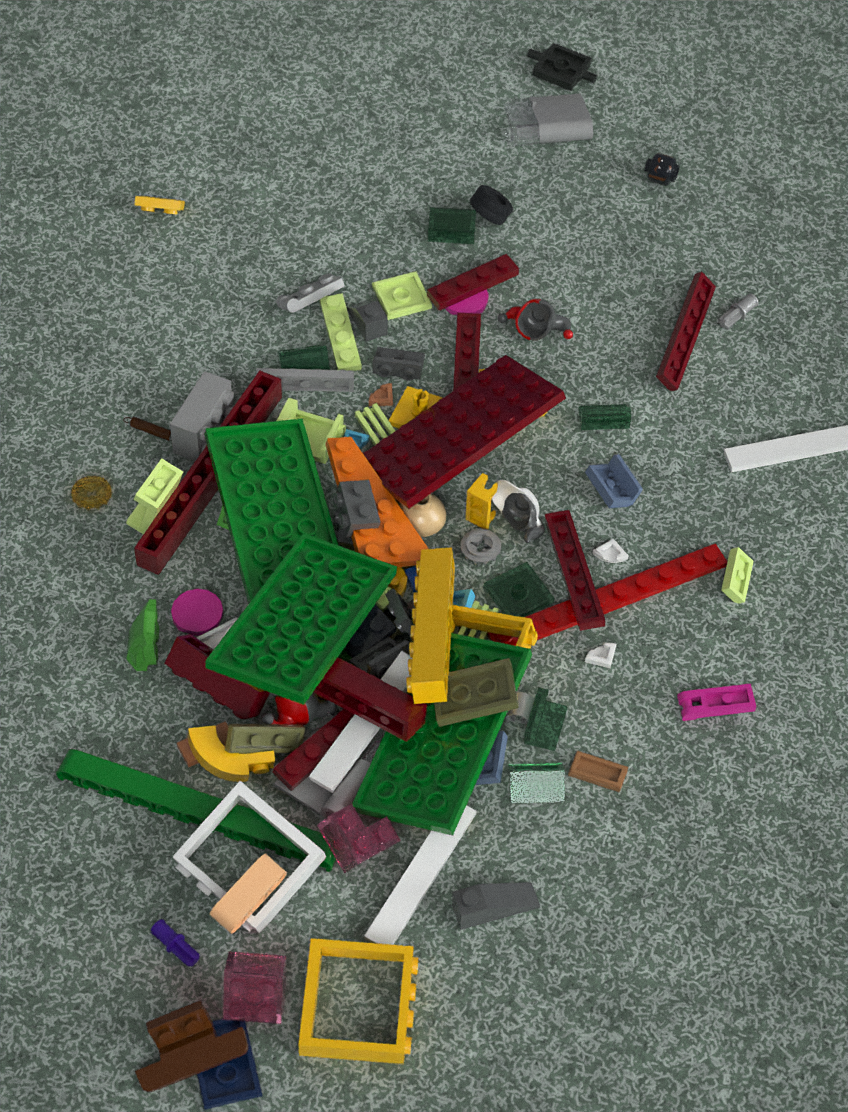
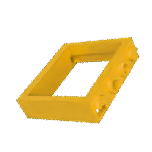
[451,605,538,711]
[298,938,419,1064]

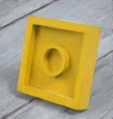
[389,386,443,429]

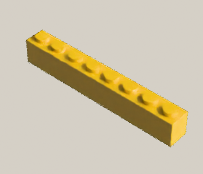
[406,547,455,704]

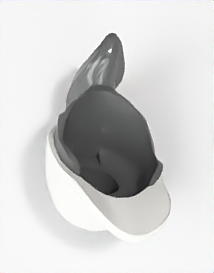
[492,480,545,543]

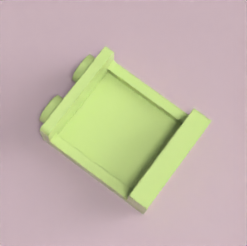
[277,398,346,464]
[126,458,183,535]

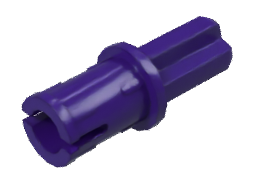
[150,919,200,966]

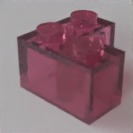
[317,804,401,874]

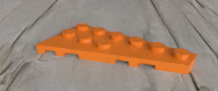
[325,437,429,567]

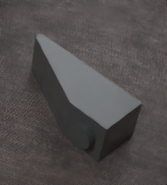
[452,882,541,930]

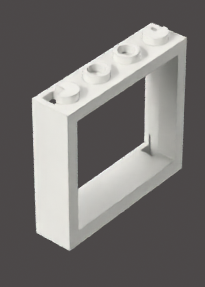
[173,781,326,933]

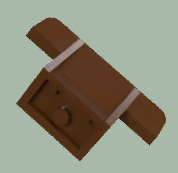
[135,1000,248,1092]

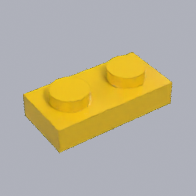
[135,196,185,214]

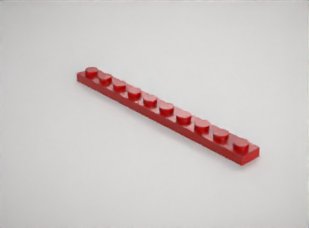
[487,543,728,646]

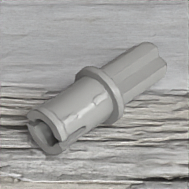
[718,293,759,329]

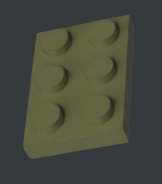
[434,658,519,727]

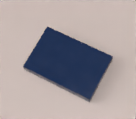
[197,1014,262,1110]

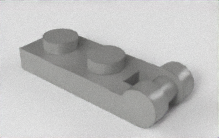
[276,274,344,313]

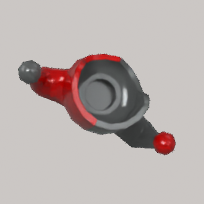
[498,298,573,341]
[262,692,337,726]

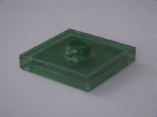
[483,562,555,617]

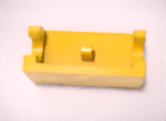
[465,473,498,530]

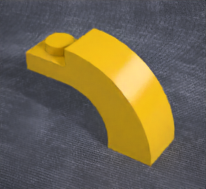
[187,725,275,782]

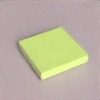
[372,271,432,320]

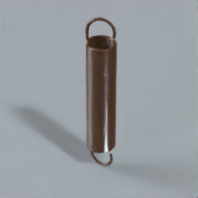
[123,417,172,441]

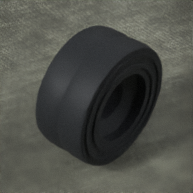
[470,185,513,225]

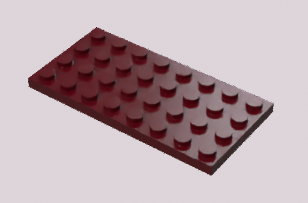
[363,355,566,509]

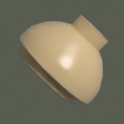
[398,493,446,537]

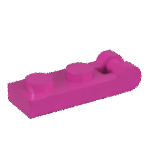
[677,684,756,721]

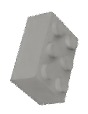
[170,371,234,461]

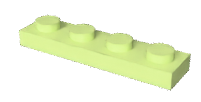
[320,294,362,371]

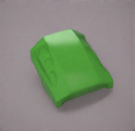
[127,599,159,671]

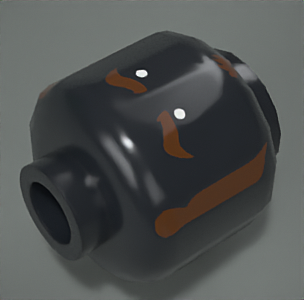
[644,153,680,186]

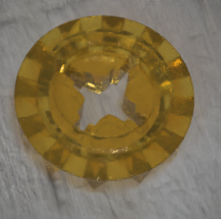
[71,476,112,511]

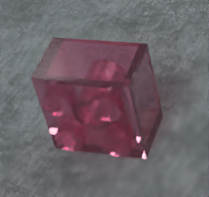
[223,951,287,1024]

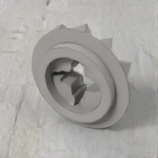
[461,529,501,565]

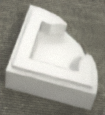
[593,539,629,563]
[585,643,617,668]

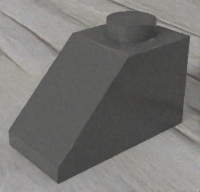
[346,300,388,342]

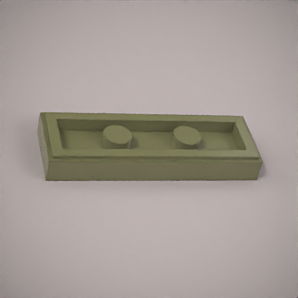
[225,724,305,753]

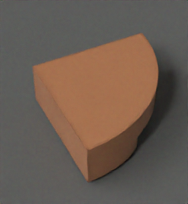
[369,383,393,406]

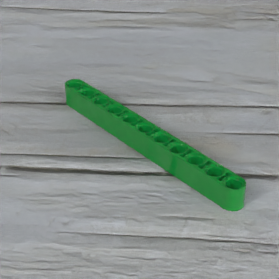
[56,749,342,872]

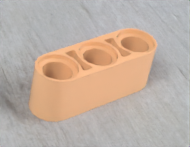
[210,854,287,934]

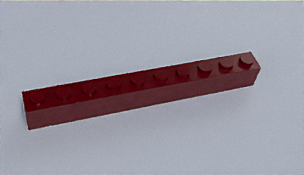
[134,370,282,575]

